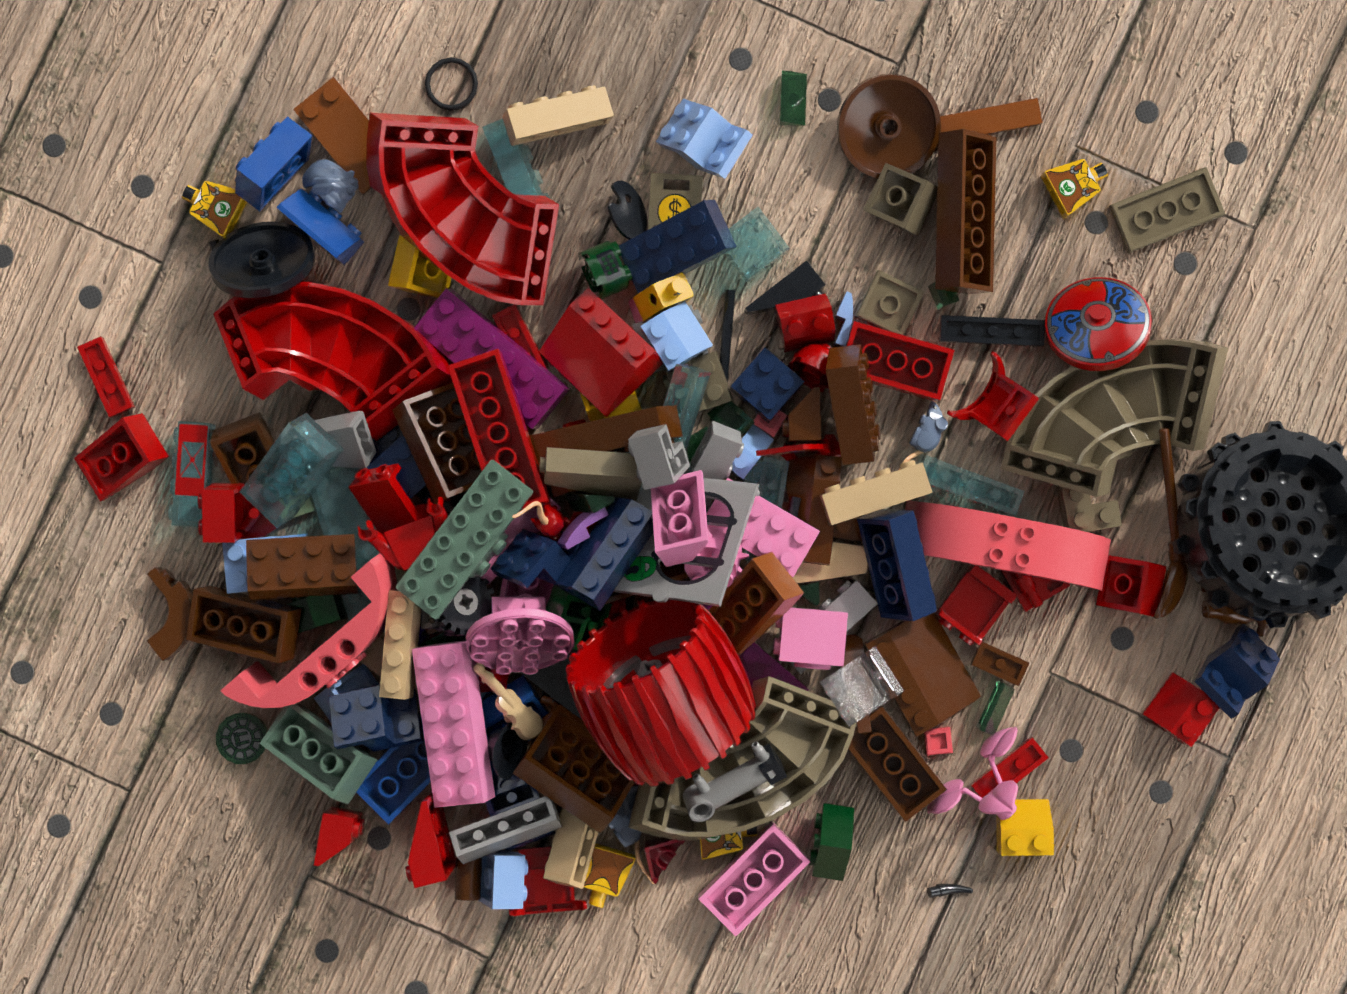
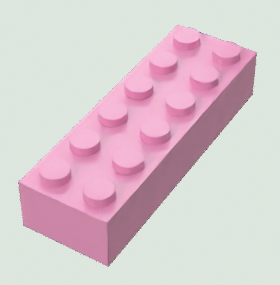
[412,640,495,808]

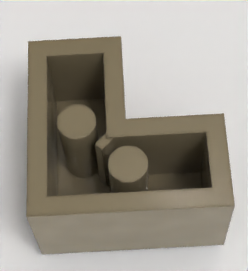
[1056,485,1122,532]

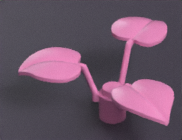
[927,726,1018,820]

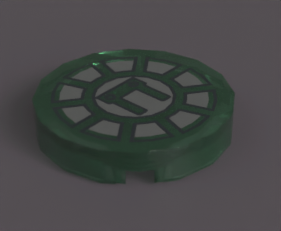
[216,712,268,764]

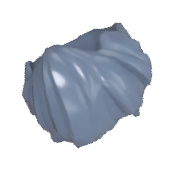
[302,159,359,213]

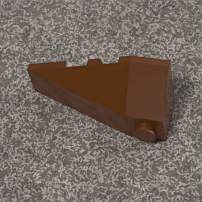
[785,454,842,566]

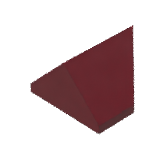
[644,838,685,884]

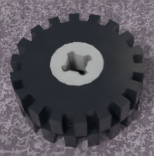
[426,576,494,638]

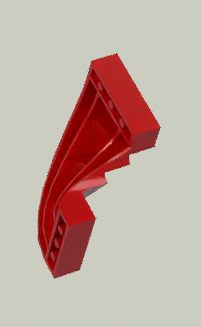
[366,112,559,305]
[213,281,453,441]

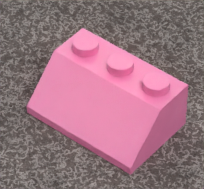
[651,470,709,567]

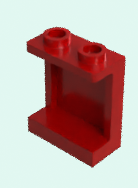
[348,463,430,534]
[935,565,1017,646]

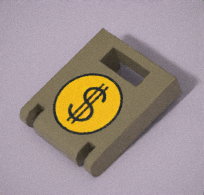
[648,173,703,230]

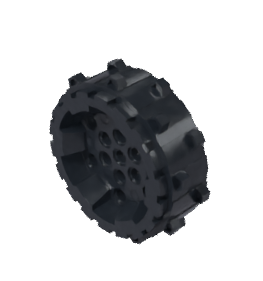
[1172,421,1347,629]

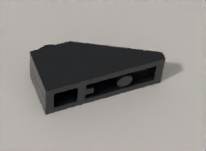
[744,260,826,315]

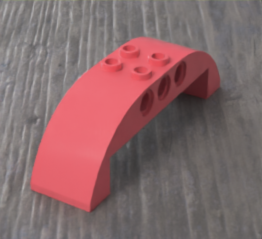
[905,501,1111,591]
[220,553,397,708]

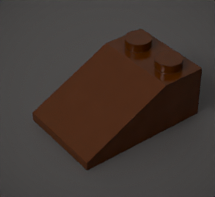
[210,412,292,496]

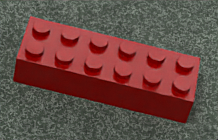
[447,349,551,512]

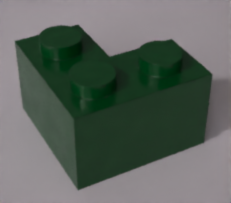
[546,585,612,650]
[287,595,349,634]
[808,803,854,881]

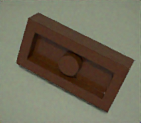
[970,642,1029,686]

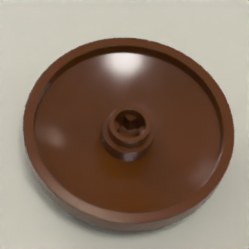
[837,74,941,178]

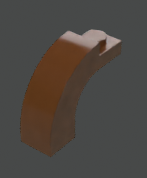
[147,567,193,661]

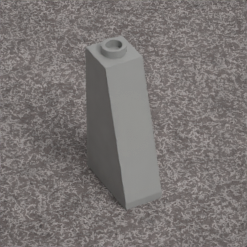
[275,411,376,469]

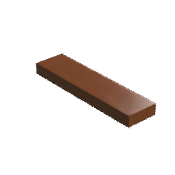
[940,98,1043,135]

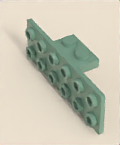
[396,460,533,619]

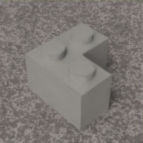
[628,424,690,490]

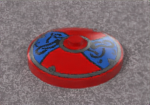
[1045,277,1152,371]

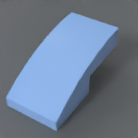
[834,291,853,347]

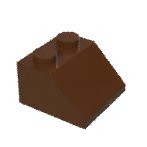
[781,387,821,443]

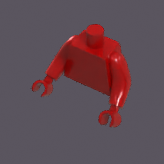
[357,497,448,571]

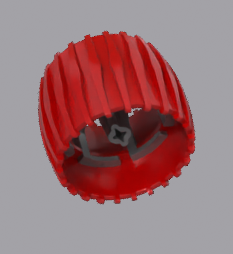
[566,599,756,787]

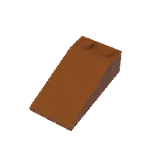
[293,77,372,195]
[708,552,804,656]

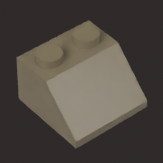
[863,163,938,236]

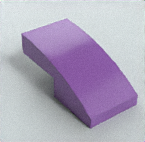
[557,504,609,550]

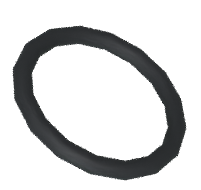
[425,57,478,111]

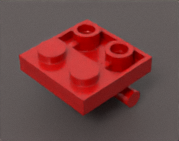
[1000,570,1070,612]

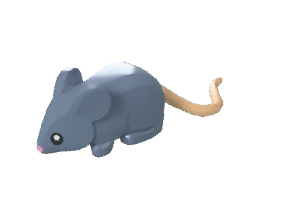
[898,401,948,470]
[608,805,654,884]

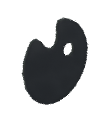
[608,181,647,240]

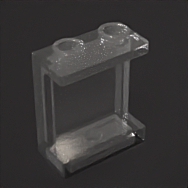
[820,646,904,727]

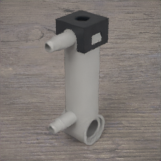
[683,742,787,822]

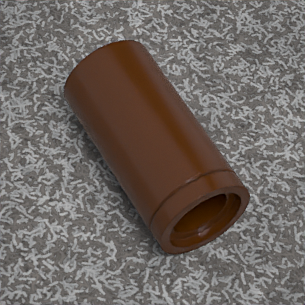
[454,857,482,901]

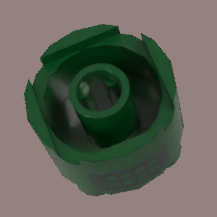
[578,241,632,300]

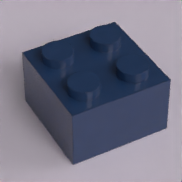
[730,347,804,424]

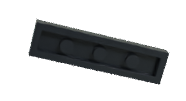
[939,315,1045,347]

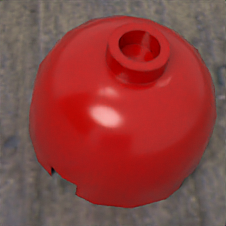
[788,344,832,392]

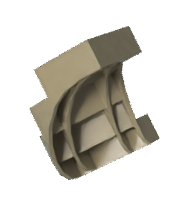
[1001,339,1228,497]
[628,676,859,840]

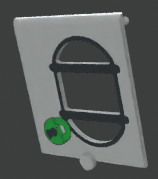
[613,478,760,607]

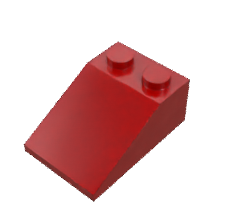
[74,413,169,502]

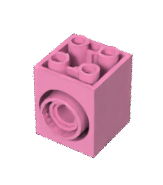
[773,607,848,670]

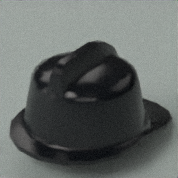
[487,722,528,779]

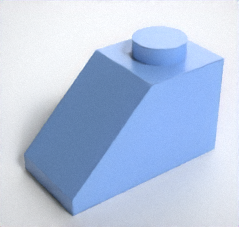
[731,424,774,480]

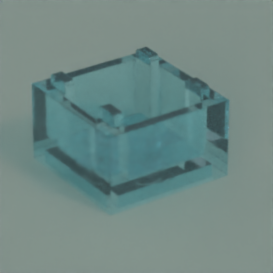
[725,207,790,283]

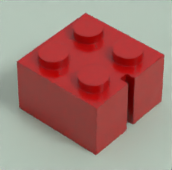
[198,483,245,543]

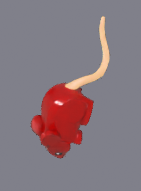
[512,501,571,541]

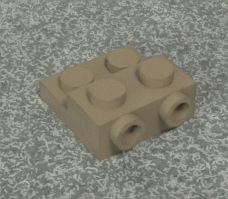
[663,351,733,418]

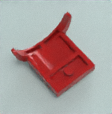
[947,351,1039,441]
[509,846,587,916]

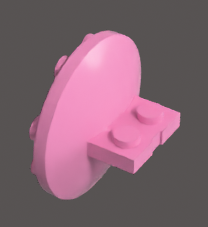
[466,597,574,675]

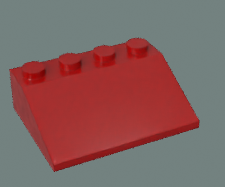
[539,288,663,417]
[405,792,456,888]

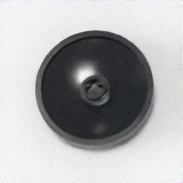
[208,222,315,298]

